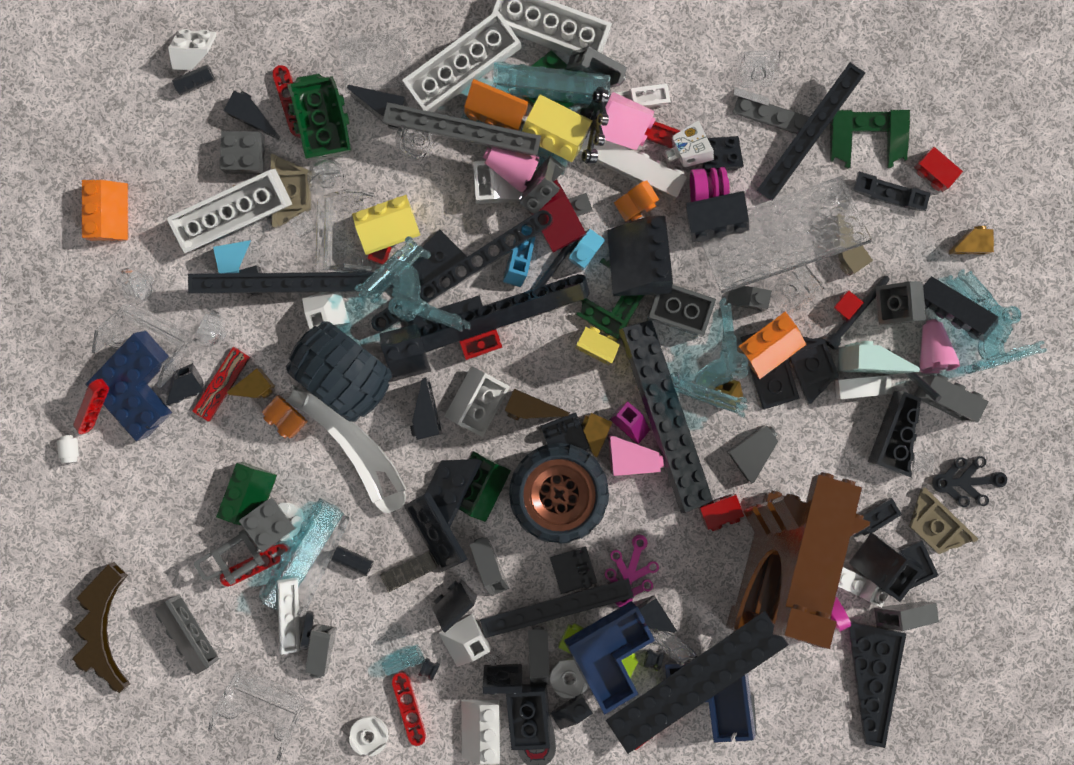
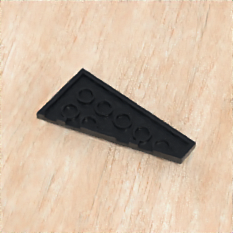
[849,622,907,748]

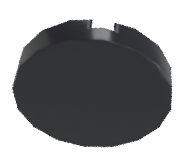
[299,611,314,650]

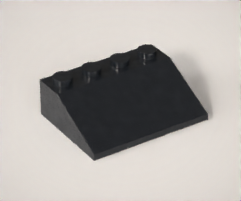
[607,216,673,296]

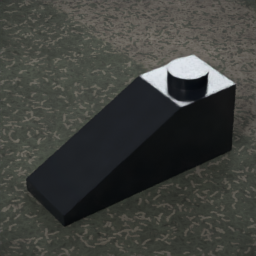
[223,91,280,140]

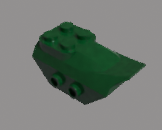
[287,73,351,160]

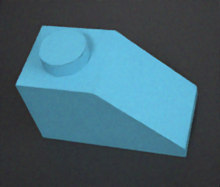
[568,229,605,271]

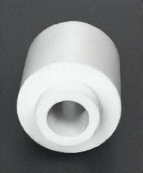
[57,435,79,463]

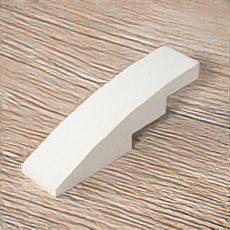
[589,84,671,115]

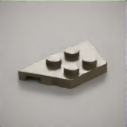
[270,154,311,228]
[909,487,978,554]

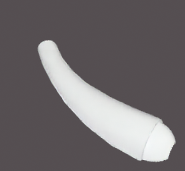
[286,385,407,513]

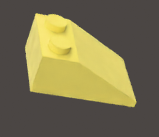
[575,326,620,366]

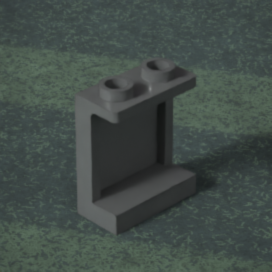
[565,46,627,89]
[520,155,565,214]

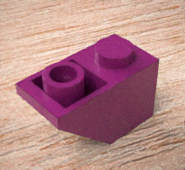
[609,401,650,444]

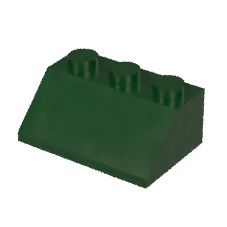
[459,451,511,522]
[216,462,277,526]

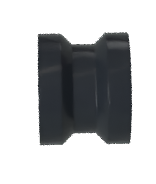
[643,648,664,671]
[418,657,440,682]

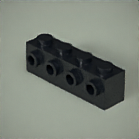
[923,276,999,342]

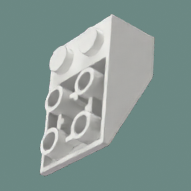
[473,161,522,204]

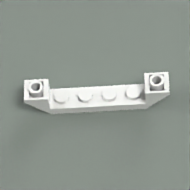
[838,567,888,608]

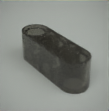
[379,550,438,592]

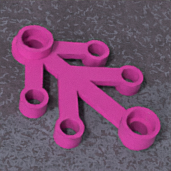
[605,534,659,607]

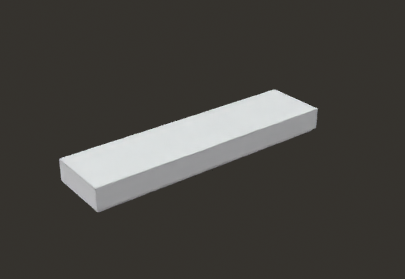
[277,578,300,655]

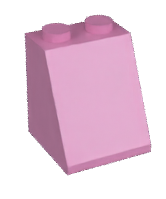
[602,92,656,150]
[608,436,664,476]

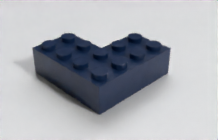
[85,331,172,442]
[563,601,655,715]
[665,660,756,743]

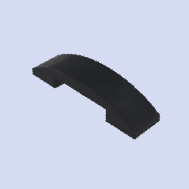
[853,171,931,212]

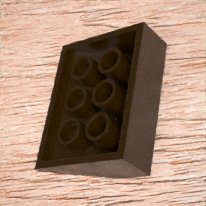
[505,389,570,421]

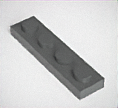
[733,96,809,134]

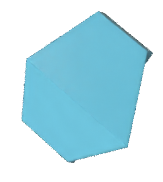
[213,240,251,273]

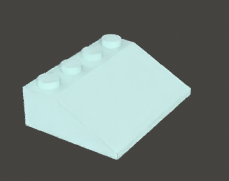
[838,341,920,374]

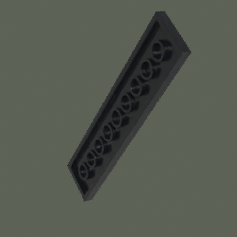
[619,320,713,514]
[605,611,789,754]

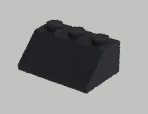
[685,191,749,243]

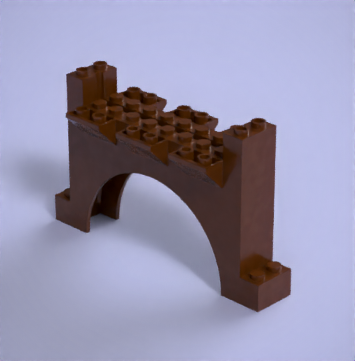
[726,472,870,649]

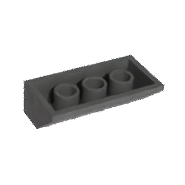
[155,594,220,675]

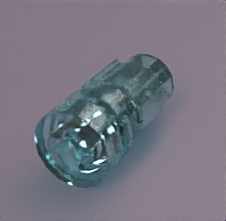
[382,644,424,676]

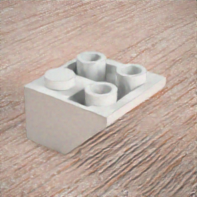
[168,29,216,70]
[302,292,350,329]
[439,614,491,667]

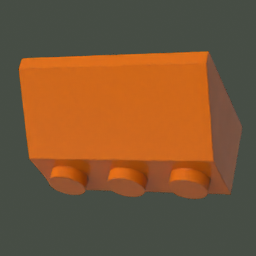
[464,79,528,131]
[82,180,128,241]
[736,311,806,379]

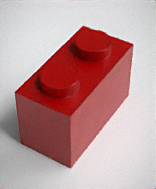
[914,147,963,192]
[460,329,503,360]
[698,493,744,531]

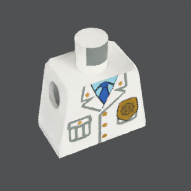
[665,121,714,167]

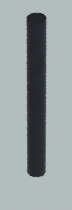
[887,349,942,402]

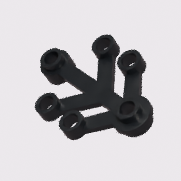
[580,87,609,165]
[932,456,1008,507]

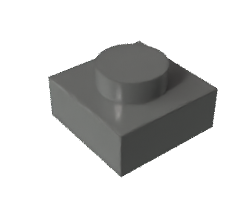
[569,193,593,216]

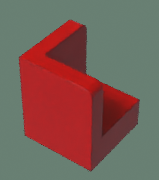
[366,247,392,266]
[834,290,864,321]

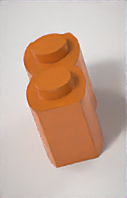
[614,180,659,222]
[262,395,308,438]

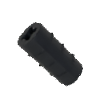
[172,65,215,96]
[331,546,374,577]

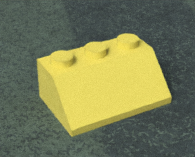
[522,95,592,162]
[352,195,421,255]

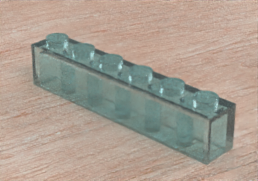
[492,62,610,106]
[259,498,344,611]

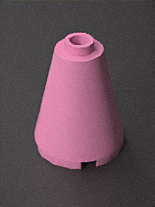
[483,147,539,192]
[919,319,960,374]

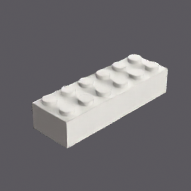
[491,0,612,56]
[402,10,522,112]
[166,169,293,254]

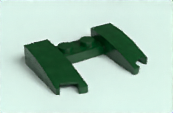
[830,110,910,169]
[577,258,645,341]

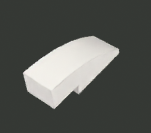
[835,375,893,399]

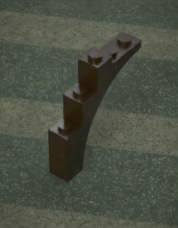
[72,562,131,693]

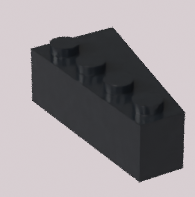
[868,390,921,478]

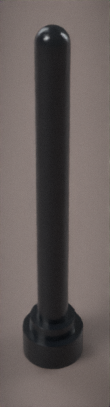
[534,241,578,289]
[825,275,890,350]

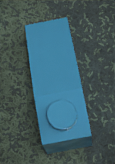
[503,226,536,288]

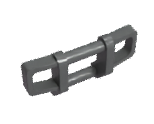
[194,529,265,585]

